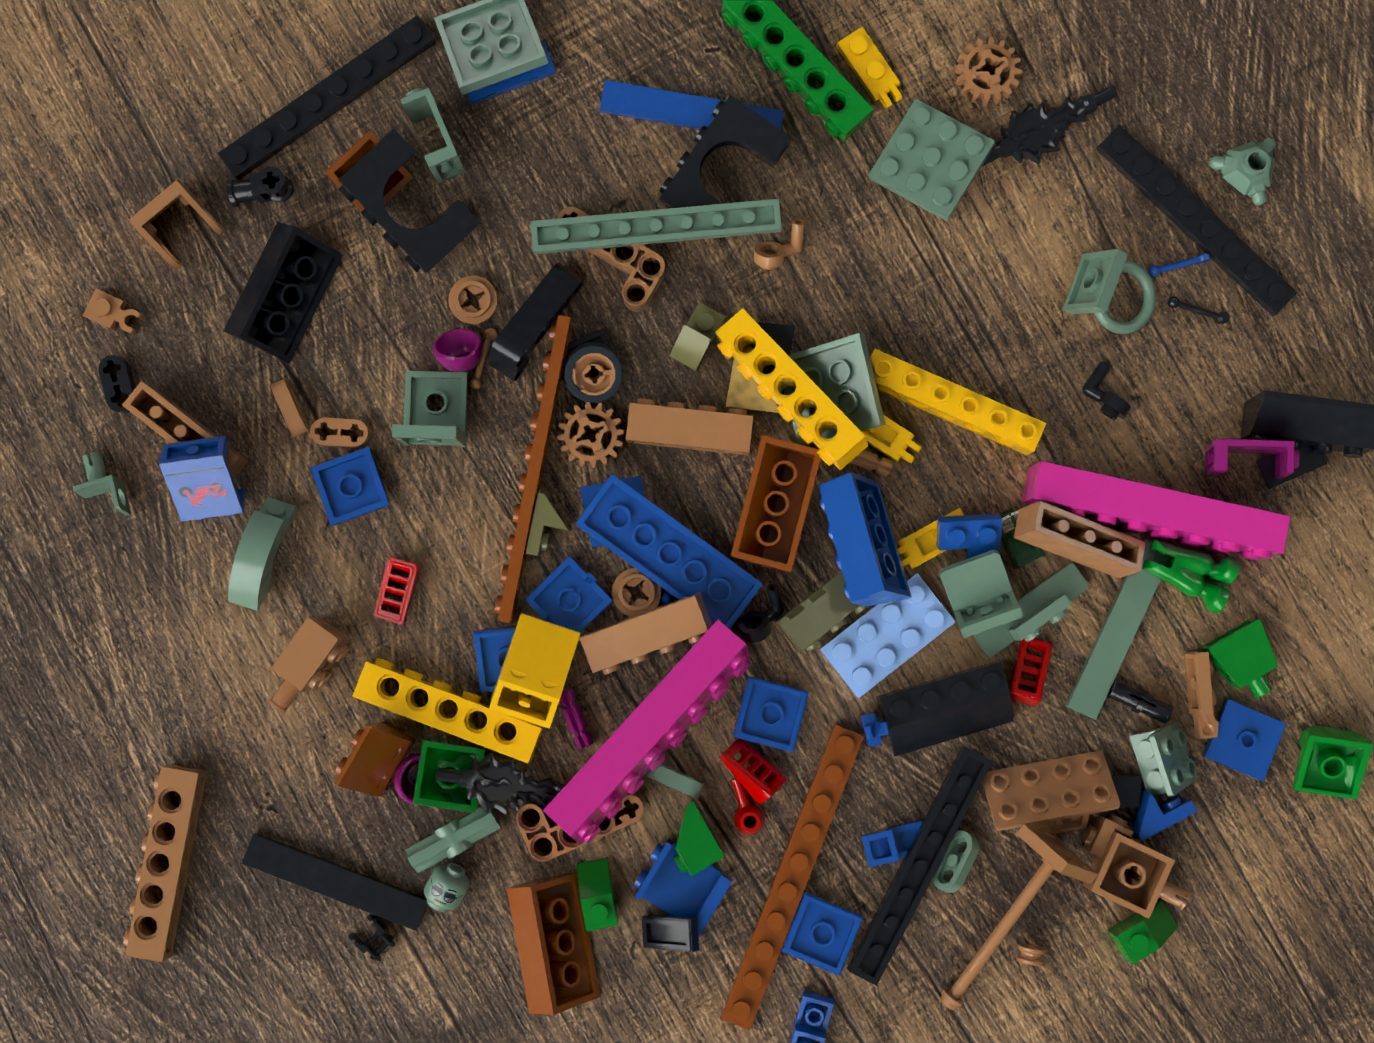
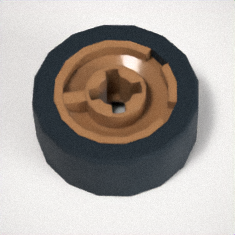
[564,342,623,403]

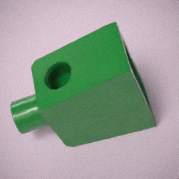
[1199,619,1277,698]

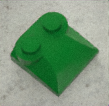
[1293,726,1373,800]
[413,740,485,813]

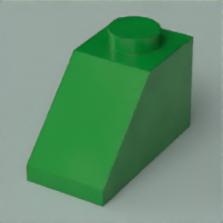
[673,801,725,876]
[577,857,619,932]
[1107,899,1178,965]

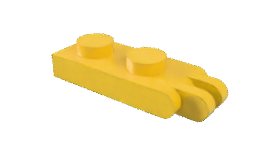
[836,27,902,109]
[861,415,922,464]
[897,508,964,569]

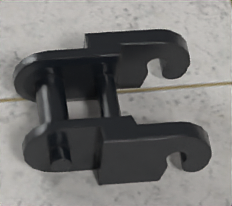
[348,913,396,961]

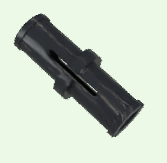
[1107,679,1173,724]

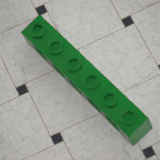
[722,0,874,142]

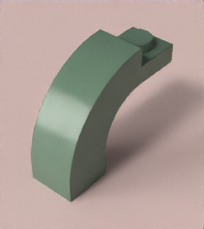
[228,497,297,611]

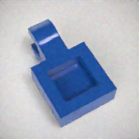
[859,712,890,747]

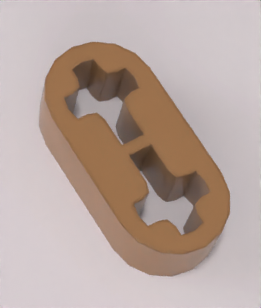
[271,378,310,437]
[310,418,371,448]

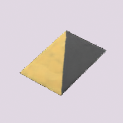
[726,322,796,413]

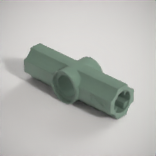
[405,807,502,873]

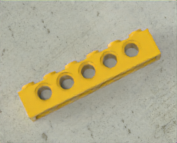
[715,308,868,470]
[870,349,1047,455]
[352,657,544,764]

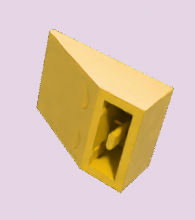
[489,613,581,729]

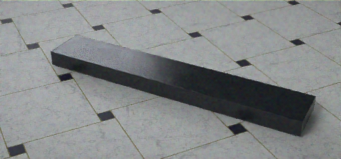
[241,833,428,931]

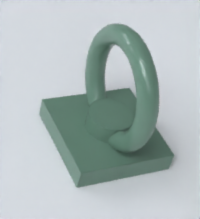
[1062,249,1156,334]

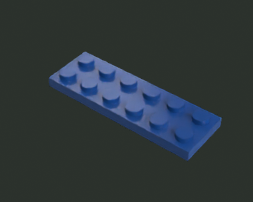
[575,474,763,629]

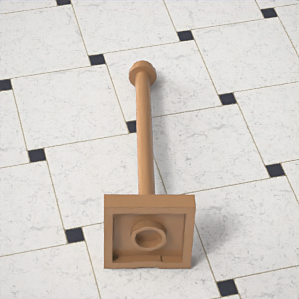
[940,824,1098,1011]

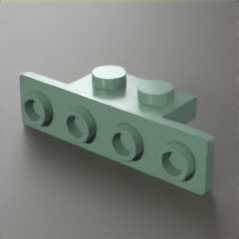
[973,563,1089,657]

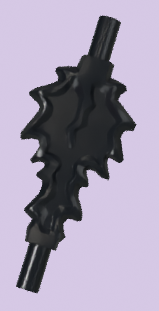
[982,86,1117,166]
[435,751,566,815]

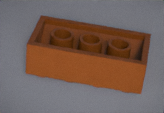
[731,435,821,573]
[507,872,601,1015]

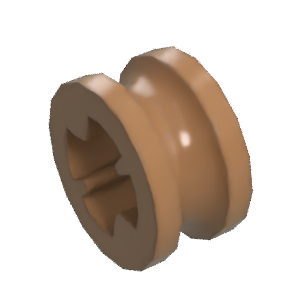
[1016,944,1047,966]

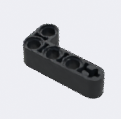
[488,262,584,381]

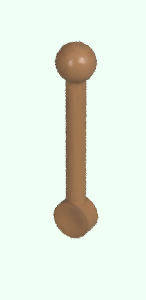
[469,328,497,390]

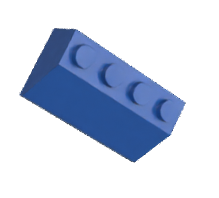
[819,472,912,607]

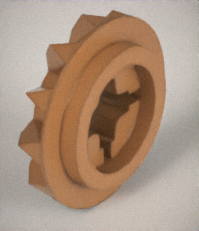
[448,276,498,325]
[612,568,661,617]

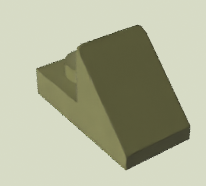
[669,302,726,371]
[525,492,570,557]

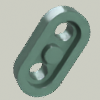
[932,830,979,893]

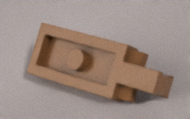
[1184,651,1219,739]

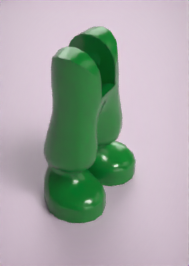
[1142,539,1241,613]

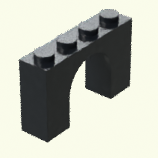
[659,95,791,244]
[338,129,480,273]

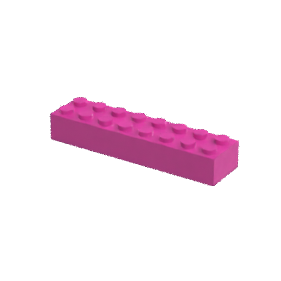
[1021,461,1291,561]
[543,620,750,845]

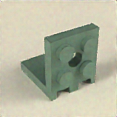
[392,371,469,447]

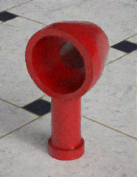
[730,778,765,835]

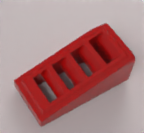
[373,557,422,625]
[1008,638,1053,706]
[719,738,787,805]

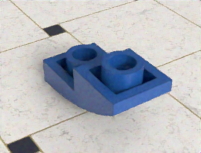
[790,991,834,1043]

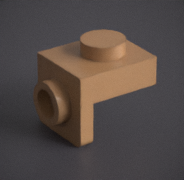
[1083,814,1134,858]

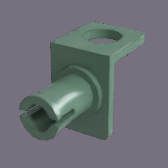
[73,452,131,516]

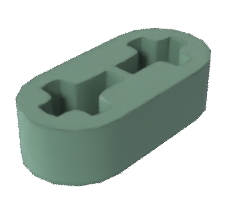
[645,764,705,798]

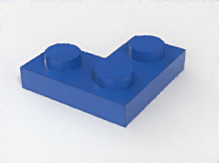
[936,513,1002,559]

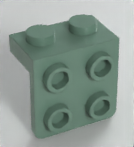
[939,550,1023,638]

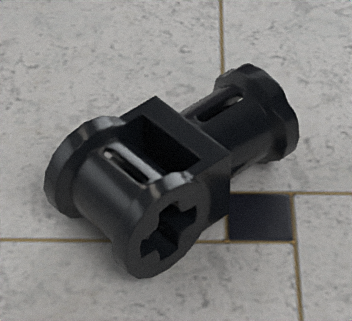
[226,167,293,207]

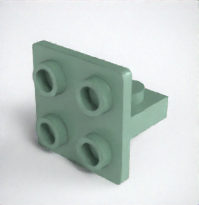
[1129,721,1197,797]

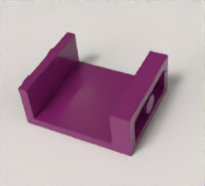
[1205,439,1299,479]

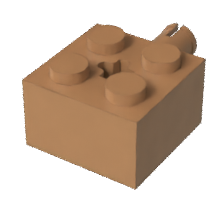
[269,617,351,713]
[1082,831,1190,919]

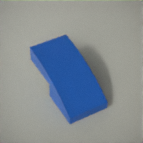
[861,820,922,868]

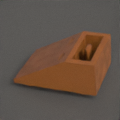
[334,722,416,797]

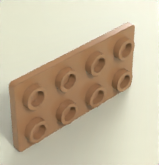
[982,751,1120,834]

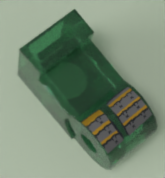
[999,506,1045,569]

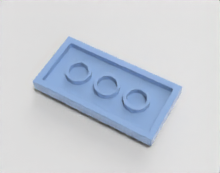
[819,573,956,699]

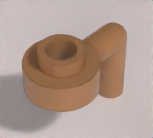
[754,218,804,270]

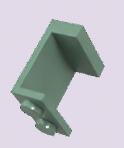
[400,88,466,184]

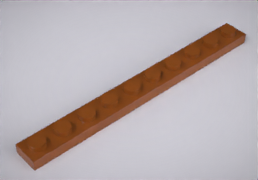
[494,315,573,623]
[721,724,864,1031]

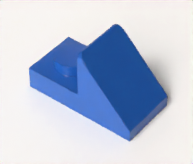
[1131,790,1197,841]

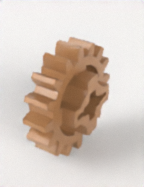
[954,37,1022,106]
[557,402,625,469]

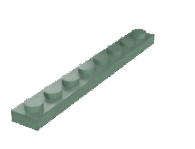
[530,199,782,254]

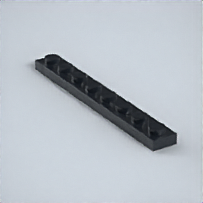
[218,15,436,180]
[1096,124,1297,317]
[847,745,993,986]

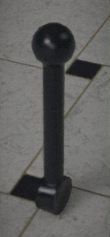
[1167,296,1230,324]

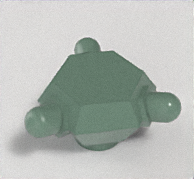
[1209,138,1276,206]

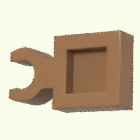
[83,289,144,334]

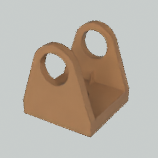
[128,180,224,270]

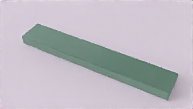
[1065,539,1171,720]

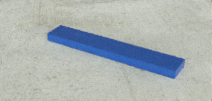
[600,80,784,130]

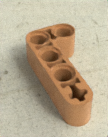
[557,207,665,312]
[516,793,645,862]

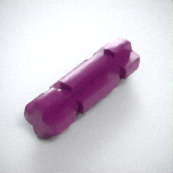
[559,688,593,749]

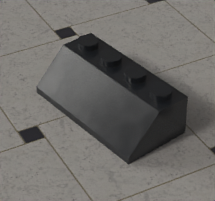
[223,222,343,364]
[1241,390,1374,458]
[876,661,1013,757]

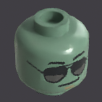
[424,863,470,912]

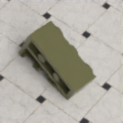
[776,571,868,652]

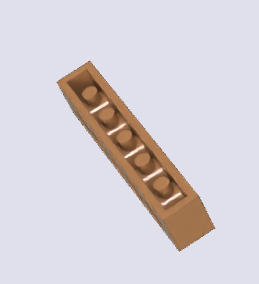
[123,764,207,962]

